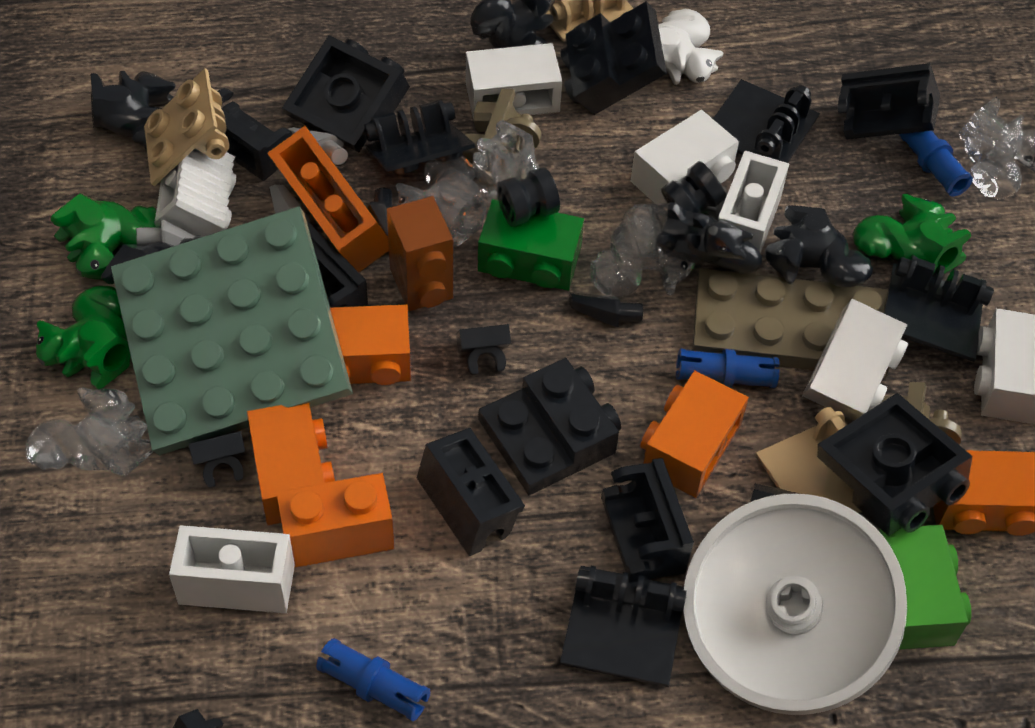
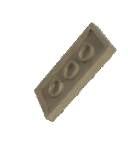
[692,268,890,378]

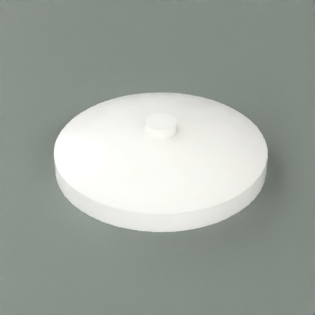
[683,493,907,715]

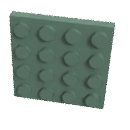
[111,206,353,455]

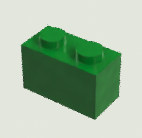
[478,199,584,291]

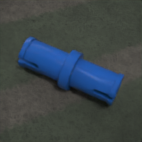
[899,131,973,196]
[676,348,780,389]
[316,638,430,721]

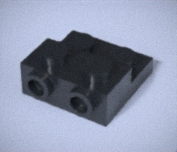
[560,1,667,115]
[282,35,410,152]
[478,358,621,496]
[817,393,973,536]

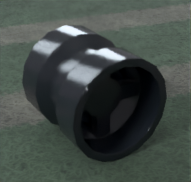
[661,161,726,213]
[497,167,560,227]

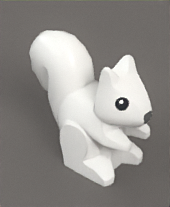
[658,9,723,85]

